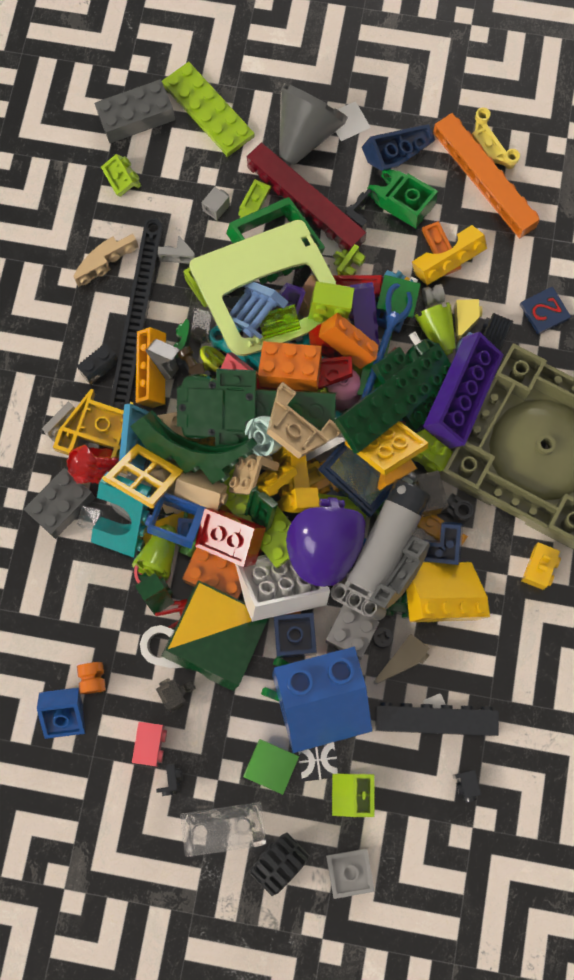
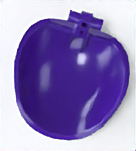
[286,497,366,587]

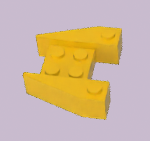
[53,389,133,475]
[272,446,320,513]

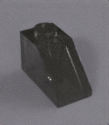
[191,305,216,344]

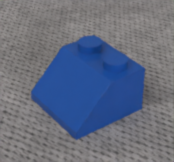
[37,688,85,739]

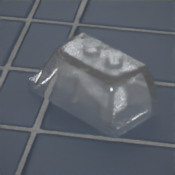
[180,802,267,857]

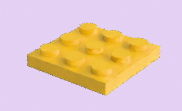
[345,421,428,476]

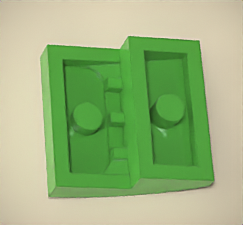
[243,739,299,795]

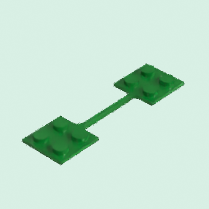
[357,275,420,396]

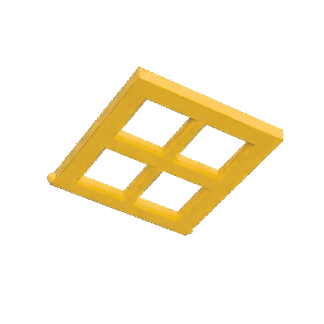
[102,444,183,508]

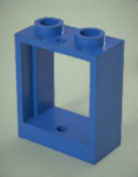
[145,493,206,549]

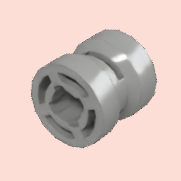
[422,284,445,306]

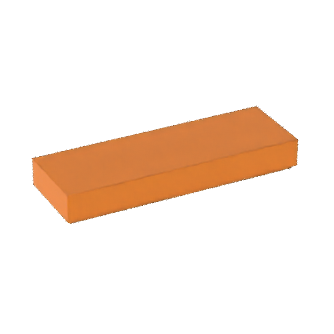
[422,221,462,276]

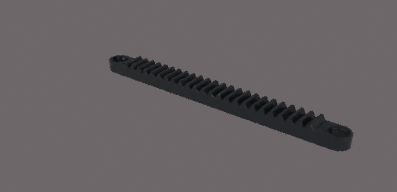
[109,218,163,410]

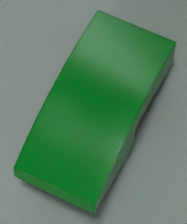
[174,319,191,360]

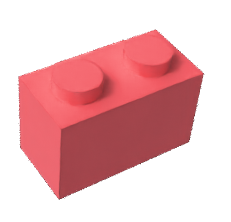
[132,722,167,767]

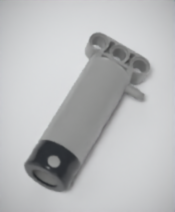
[331,479,431,621]

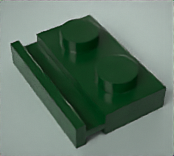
[244,486,278,532]

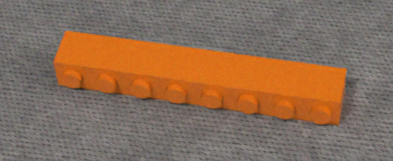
[433,113,540,239]

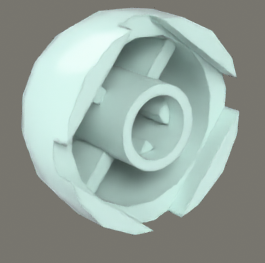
[245,416,282,456]

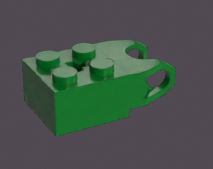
[367,169,438,228]

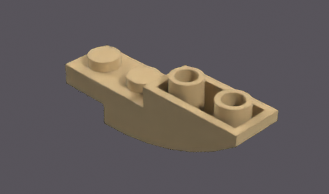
[73,233,138,287]

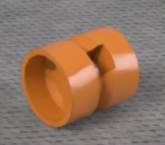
[77,662,106,694]

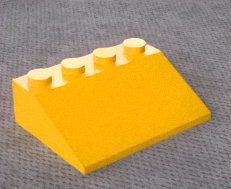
[406,562,490,622]

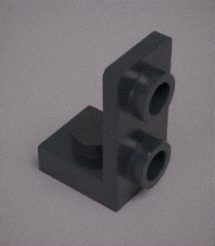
[345,189,372,231]

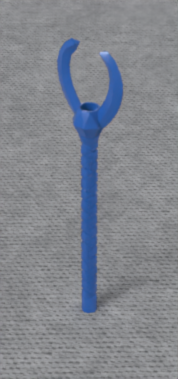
[360,283,413,400]

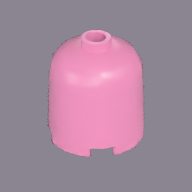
[327,370,361,411]

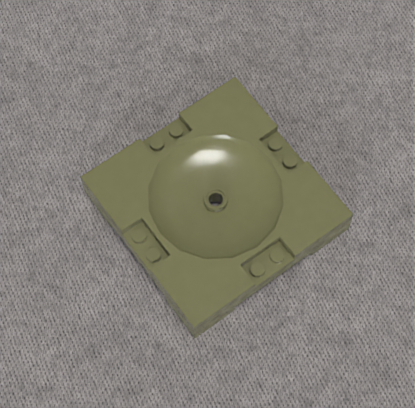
[440,343,574,550]

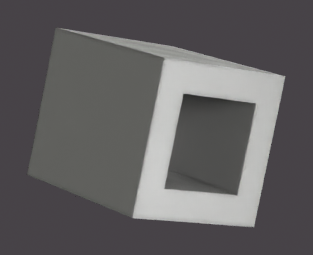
[201,187,230,220]

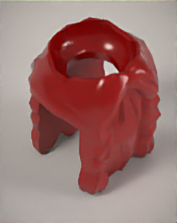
[66,444,119,484]

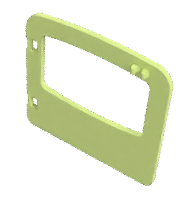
[189,220,336,356]

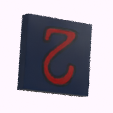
[520,286,571,335]

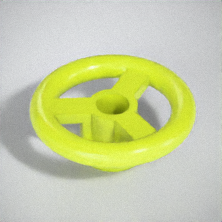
[200,346,225,372]

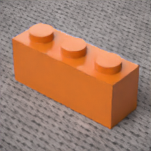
[319,313,379,369]

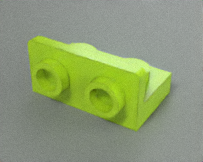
[101,154,141,197]

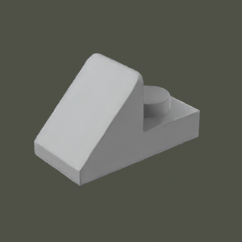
[158,236,195,264]

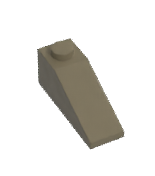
[373,634,430,685]

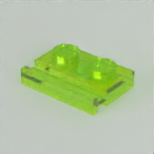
[260,304,301,340]

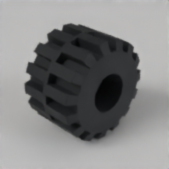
[250,832,310,896]

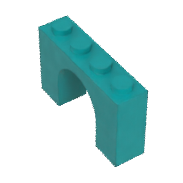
[91,472,151,558]

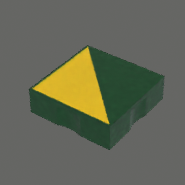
[161,580,268,691]

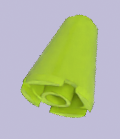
[415,302,456,356]
[132,524,177,581]

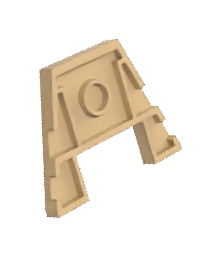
[267,382,341,459]

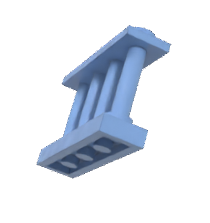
[229,282,288,339]

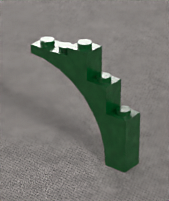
[130,410,258,485]

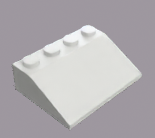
[236,555,330,621]

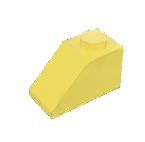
[454,299,482,341]

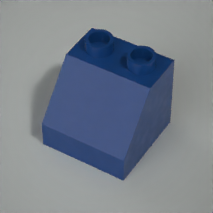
[272,646,372,753]

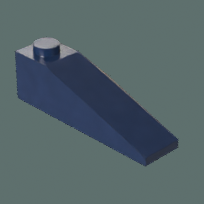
[362,124,435,171]

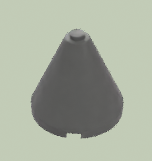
[279,83,348,166]

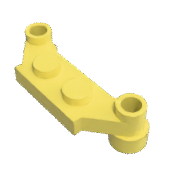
[472,107,520,169]

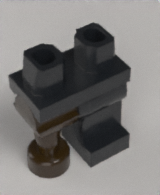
[176,346,211,377]

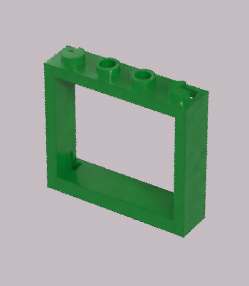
[226,197,325,285]

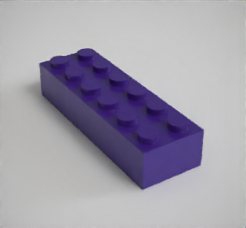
[423,332,504,449]

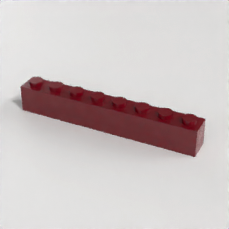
[246,142,367,253]

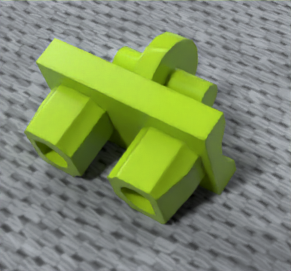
[333,244,366,275]

